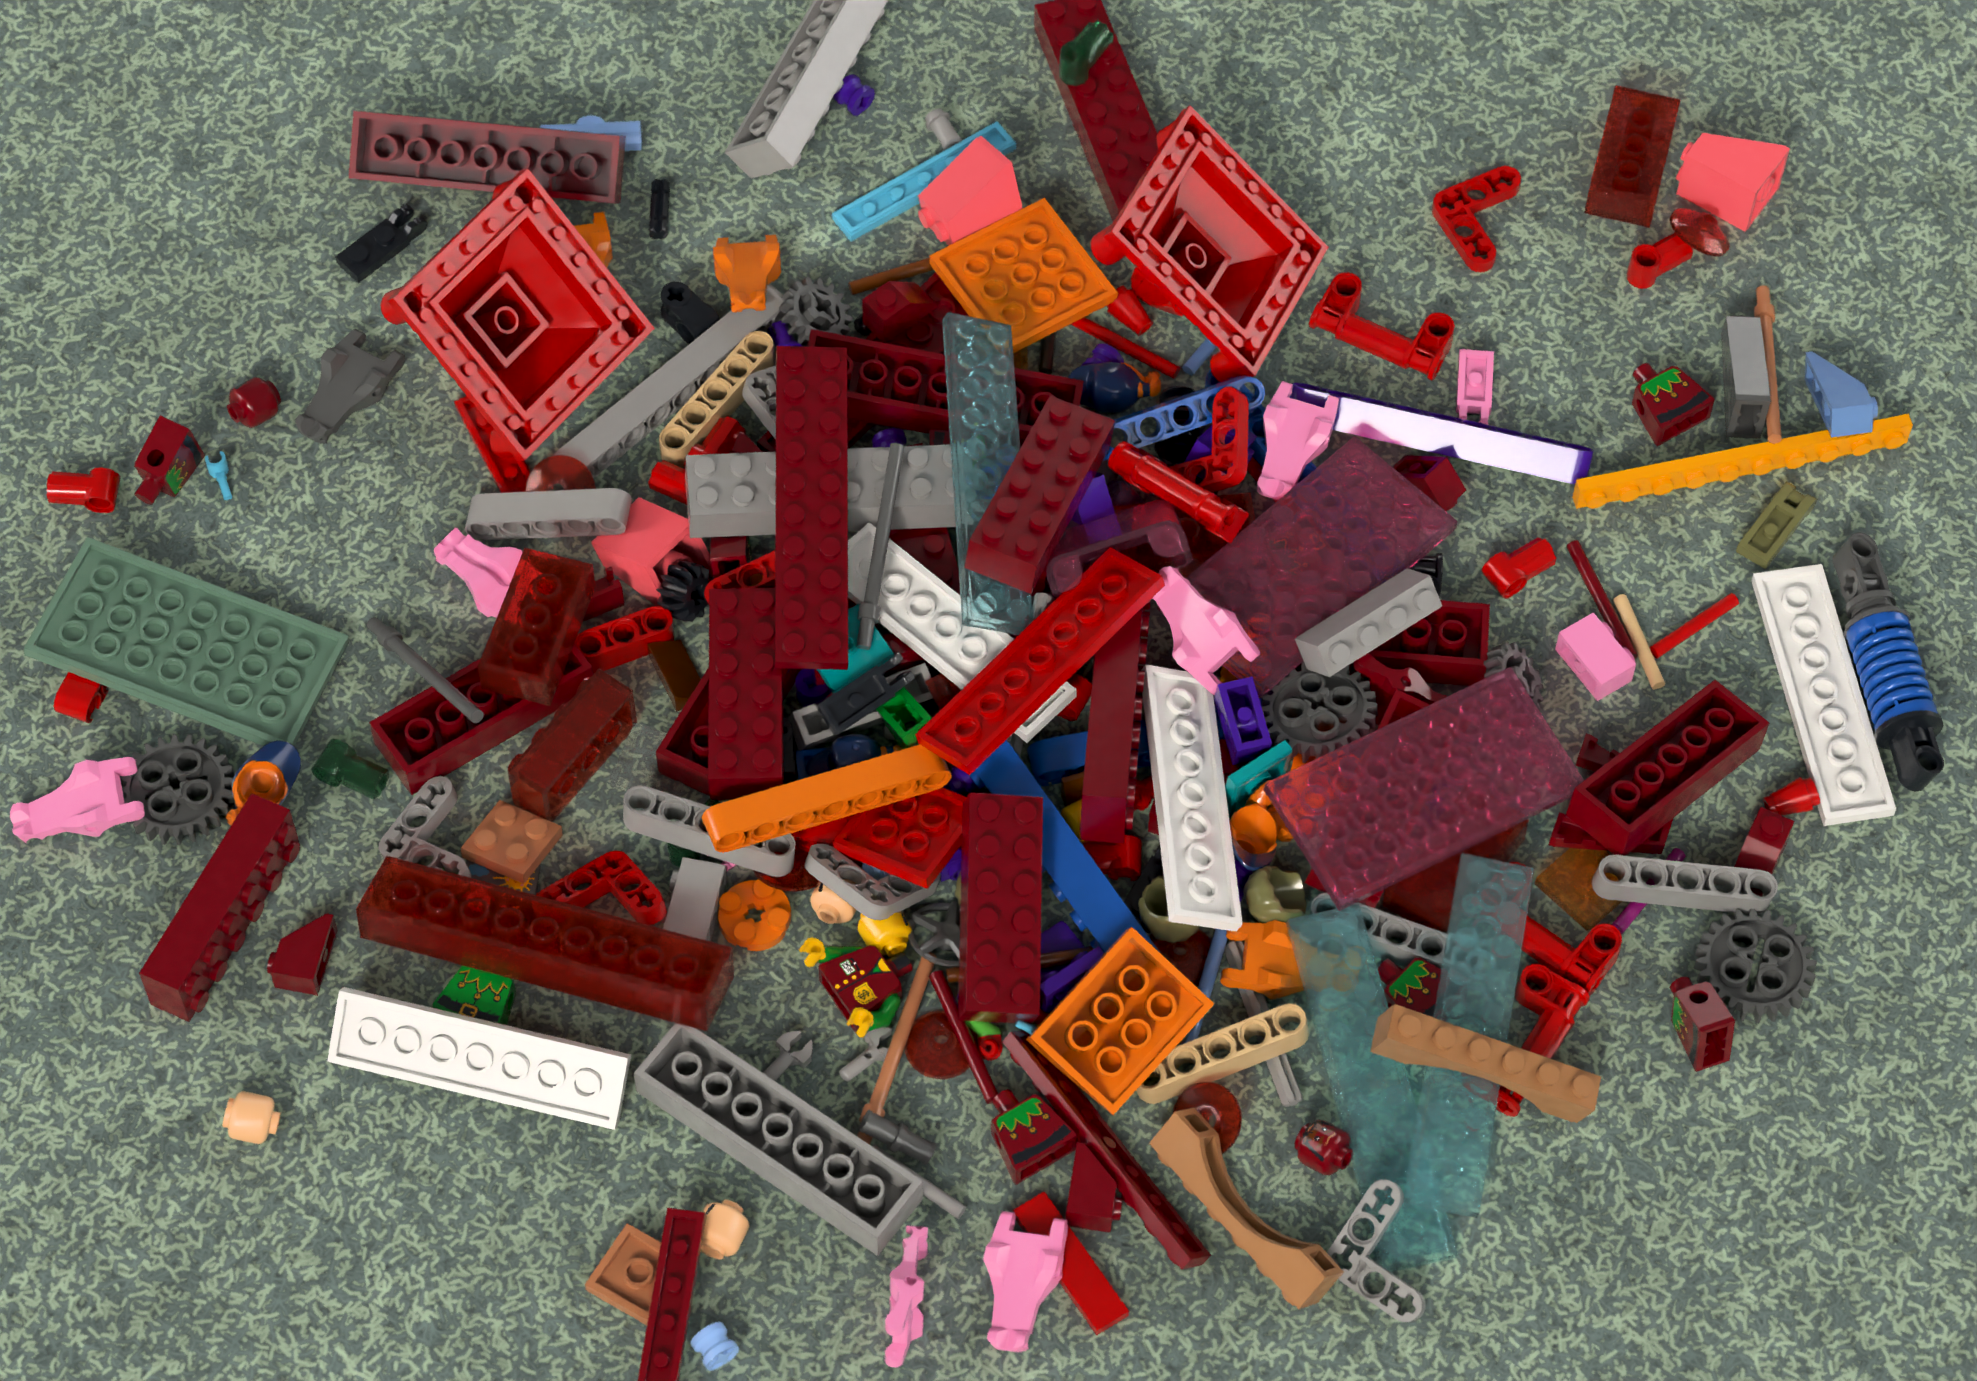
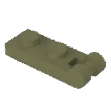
[1736,482,1817,569]

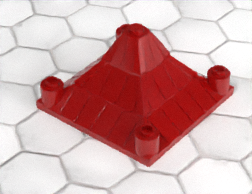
[1091,105,1329,382]
[380,168,655,462]

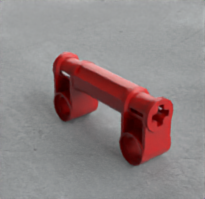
[1309,272,1455,381]
[1108,441,1250,544]
[1467,862,1622,996]
[1460,964,1590,1117]

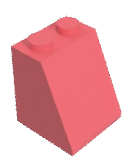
[1676,133,1790,232]
[918,136,1023,246]
[591,497,713,606]

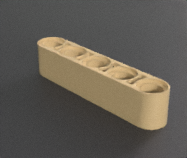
[659,331,774,468]
[1136,1003,1309,1104]

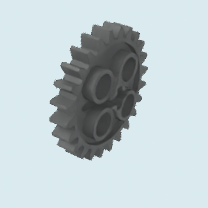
[1261,662,1378,764]
[120,734,235,845]
[1694,909,1817,1023]

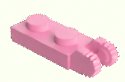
[1456,349,1494,424]

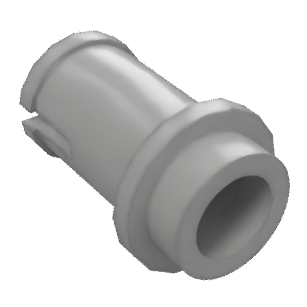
[925,108,962,150]

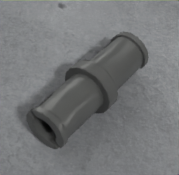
[858,1109,936,1165]

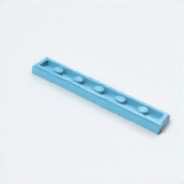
[832,121,1016,241]

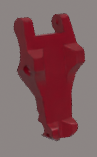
[1353,653,1472,739]

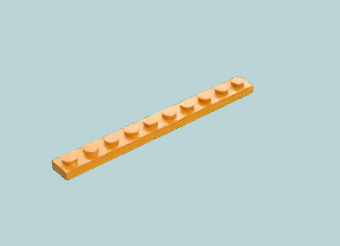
[1572,414,1913,509]

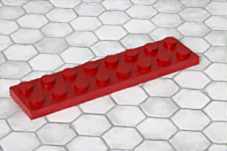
[915,547,1165,775]

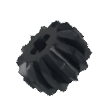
[656,560,713,622]

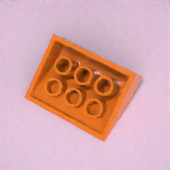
[1026,927,1214,1115]

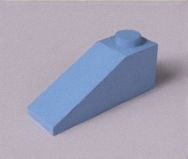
[1805,351,1878,438]

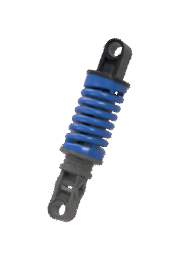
[1832,532,1944,792]

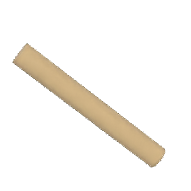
[1613,594,1665,690]

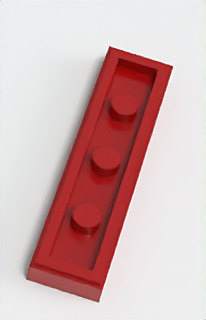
[454,396,540,493]
[1012,1191,1129,1336]

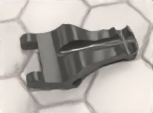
[295,329,405,444]

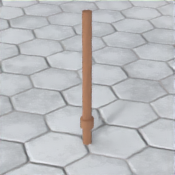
[1754,285,1782,444]
[857,952,937,1145]

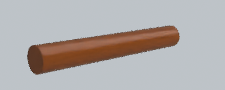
[848,257,934,295]

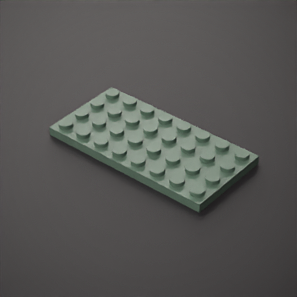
[24,537,349,746]

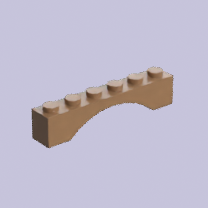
[1370,1004,1601,1123]
[1149,1107,1344,1309]

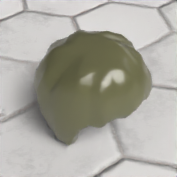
[1243,865,1307,926]
[1138,876,1200,944]

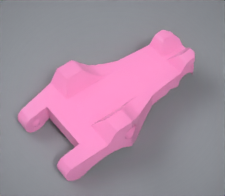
[1257,381,1339,502]
[434,528,557,626]
[1152,566,1260,695]
[10,757,145,843]
[983,1211,1068,1352]
[885,1226,928,1367]

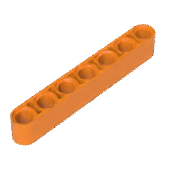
[702,744,952,853]

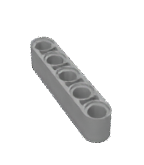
[465,488,632,540]
[623,785,796,877]
[1591,855,1778,914]
[1309,892,1484,987]

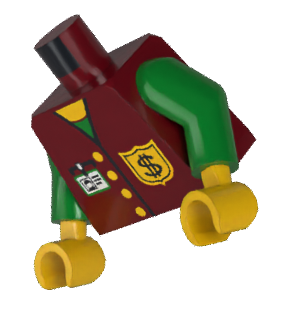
[799,937,913,1038]

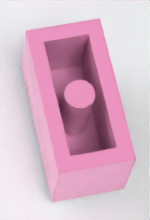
[1555,612,1636,701]

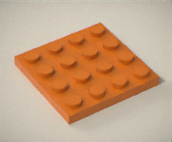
[930,197,1118,359]

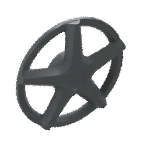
[908,901,960,967]

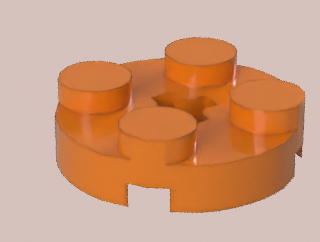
[718,878,792,951]

